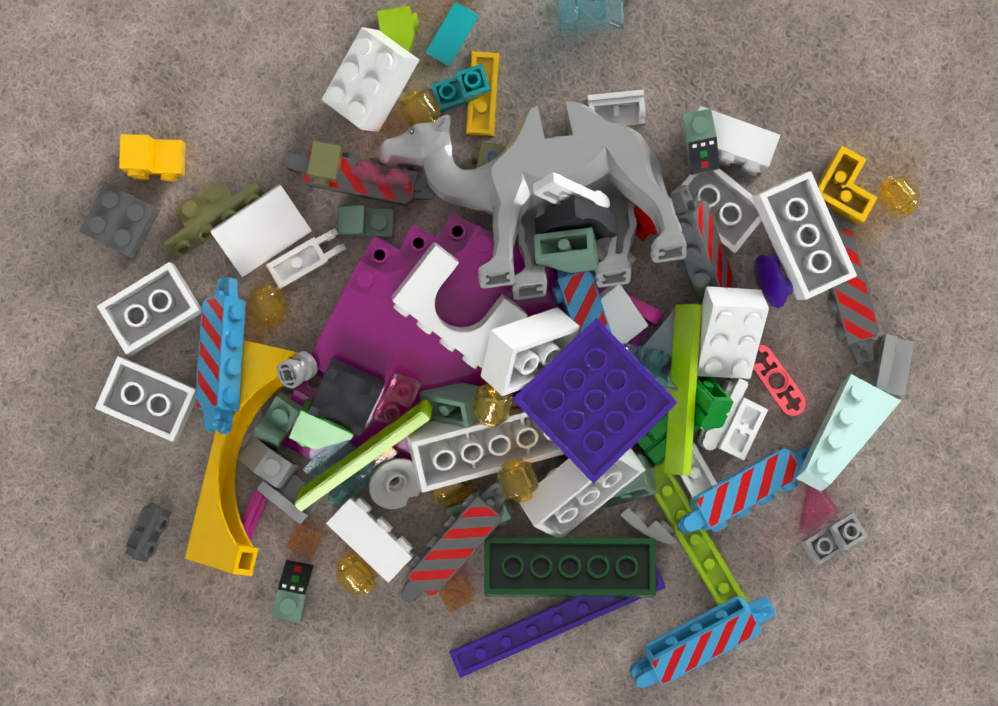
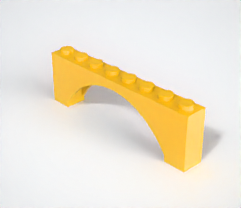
[185,340,298,576]

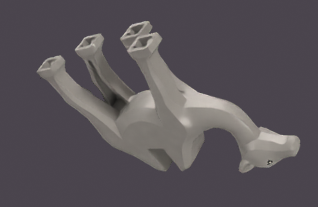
[378,101,687,300]

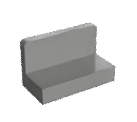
[872,334,914,396]
[256,474,323,524]

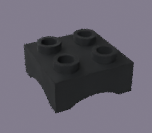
[535,196,618,241]
[307,357,385,436]

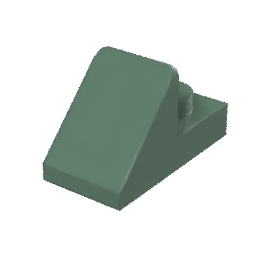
[337,205,394,238]
[254,392,303,451]

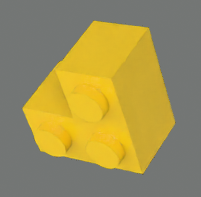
[119,134,186,182]
[817,146,878,225]

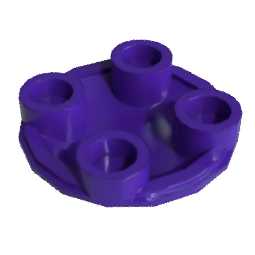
[754,254,793,308]

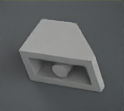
[238,435,299,489]

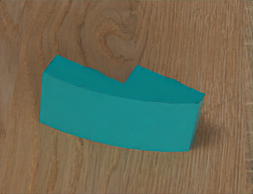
[426,1,479,66]
[431,64,491,113]

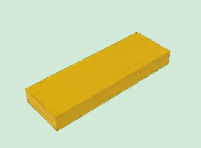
[466,51,499,137]

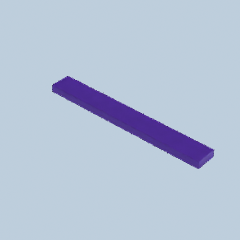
[449,563,666,678]

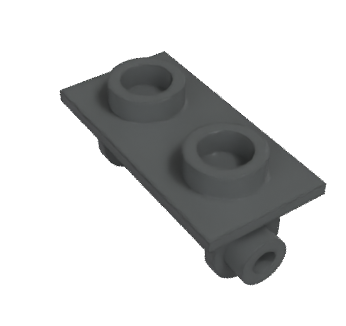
[125,502,171,562]

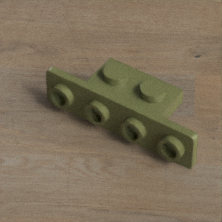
[162,179,264,260]

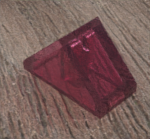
[798,485,840,534]

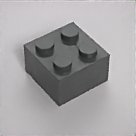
[79,182,160,260]

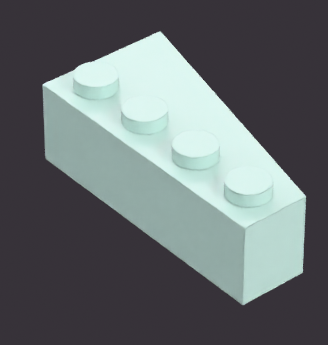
[796,374,901,492]

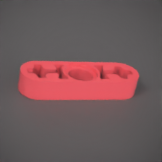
[753,345,806,416]

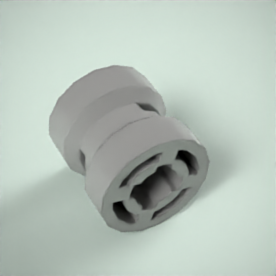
[277,351,318,388]

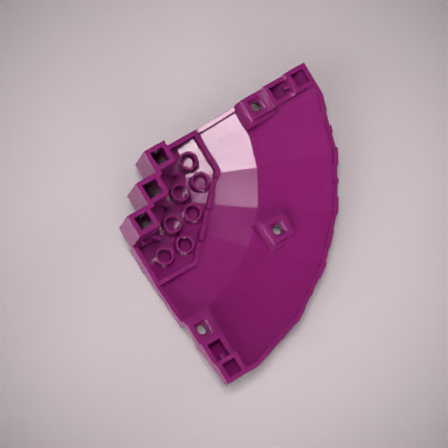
[282,213,650,472]

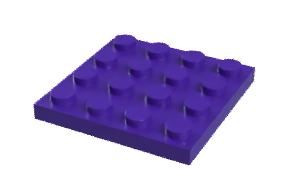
[513,318,678,484]

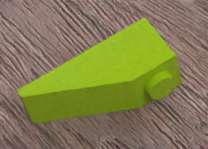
[377,6,420,53]

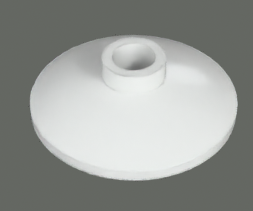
[369,458,421,509]

